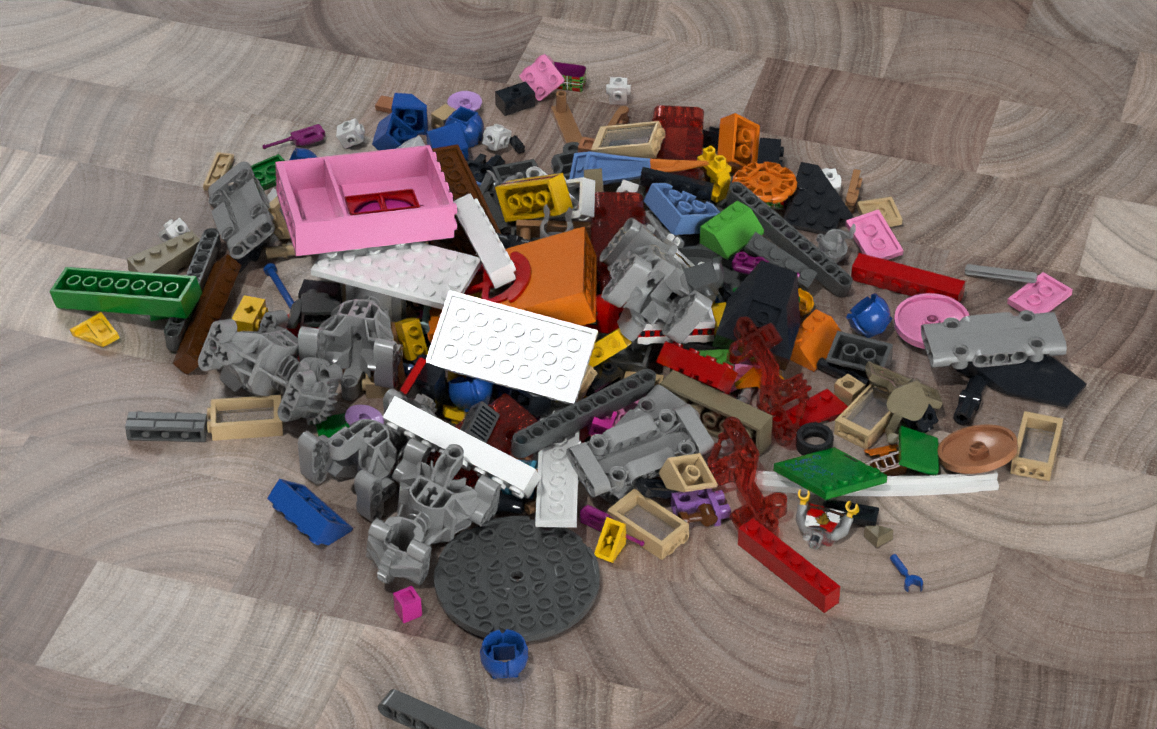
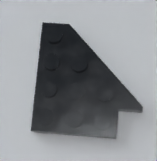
[784,162,854,235]

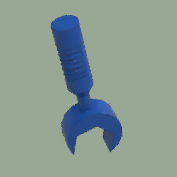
[890,554,923,592]

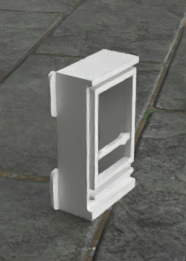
[531,177,595,221]

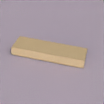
[203,152,234,191]

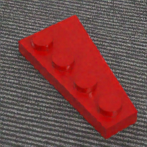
[772,389,848,437]

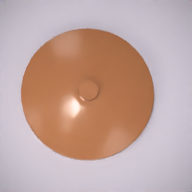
[938,424,1018,474]

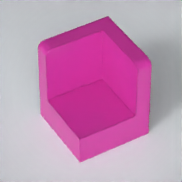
[588,411,617,435]
[393,586,422,624]

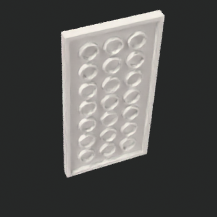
[311,242,482,310]
[426,290,598,405]

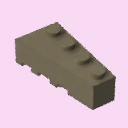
[127,230,200,275]

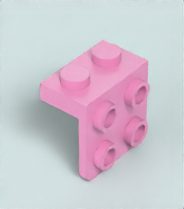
[519,54,565,101]

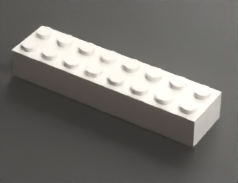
[383,396,540,499]

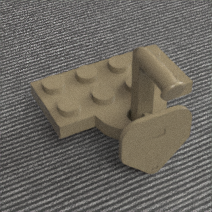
[865,361,943,444]

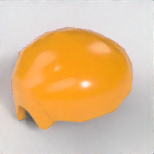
[798,288,814,316]

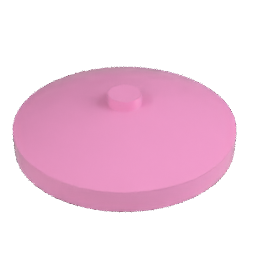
[894,293,970,349]

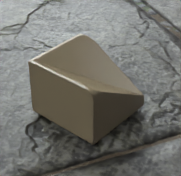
[864,526,893,548]

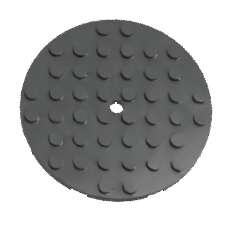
[434,516,600,642]

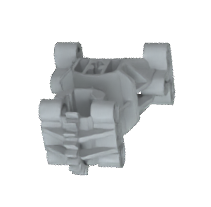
[600,218,712,344]
[298,284,407,401]
[198,310,343,425]
[298,388,439,523]
[366,438,501,586]

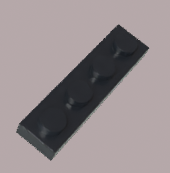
[639,167,714,201]

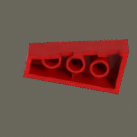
[656,341,738,394]

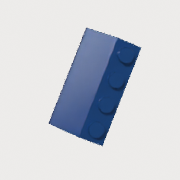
[267,478,353,545]

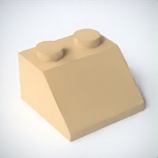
[658,453,718,492]

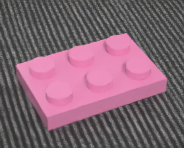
[845,209,904,260]
[1007,272,1073,314]

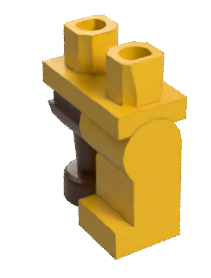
[697,146,731,203]

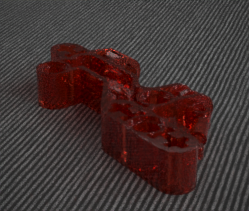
[727,317,812,447]
[707,417,788,537]

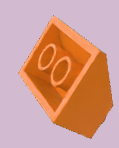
[717,113,760,173]
[790,309,842,372]

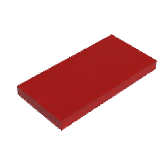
[400,357,427,397]

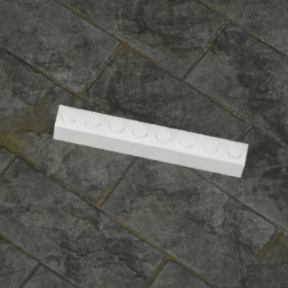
[453,194,516,289]

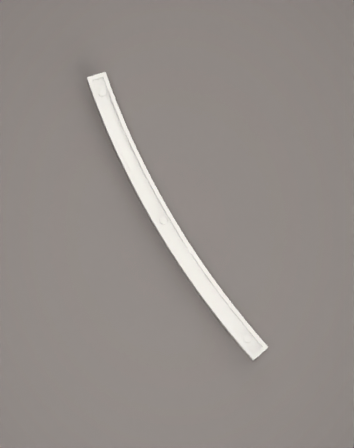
[707,464,999,496]

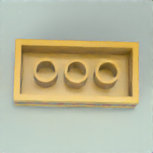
[495,173,573,222]

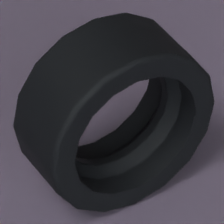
[796,422,834,455]

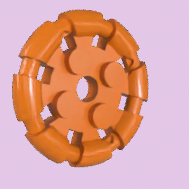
[732,162,797,204]

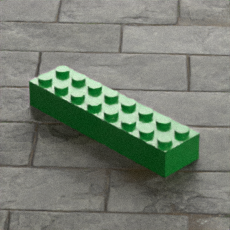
[49,267,202,318]

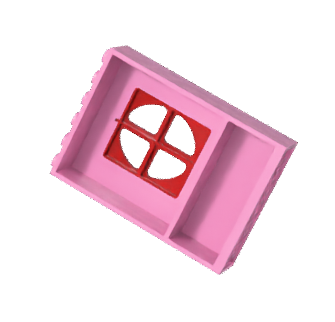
[275,145,457,256]

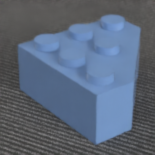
[644,183,720,235]

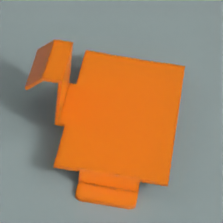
[863,443,898,457]

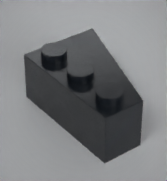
[407,362,445,417]

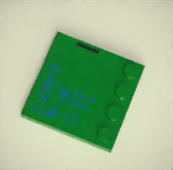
[773,447,887,500]

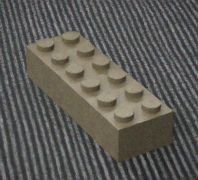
[660,370,773,458]

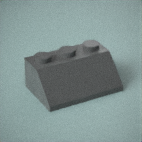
[826,331,893,372]

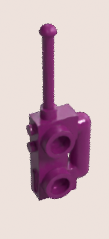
[262,124,325,149]
[732,252,800,278]
[580,505,645,546]

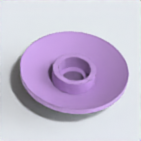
[447,91,482,111]
[345,405,384,425]

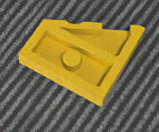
[69,312,119,347]
[442,404,468,425]

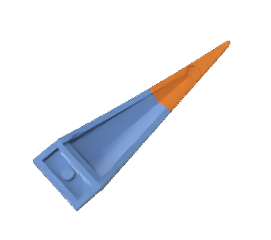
[569,151,710,185]

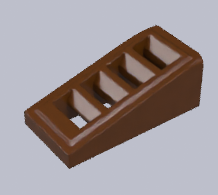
[865,451,907,476]

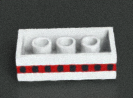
[636,308,715,345]

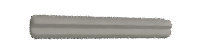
[965,264,1037,283]

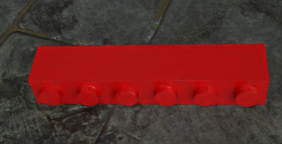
[851,253,965,303]
[738,518,840,613]

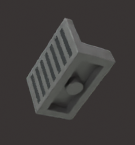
[460,401,500,443]

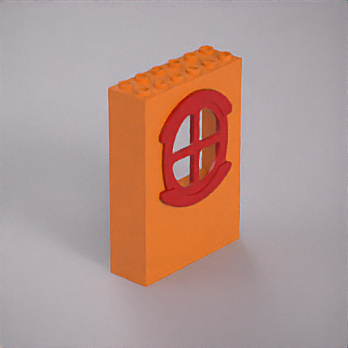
[427,226,597,343]

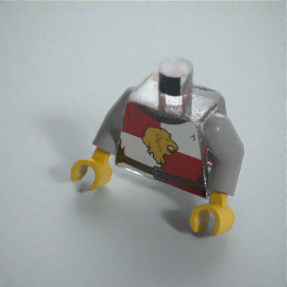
[796,489,859,549]

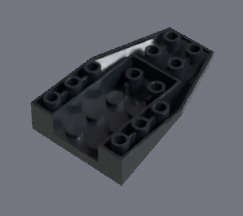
[712,260,801,371]
[956,354,1087,408]

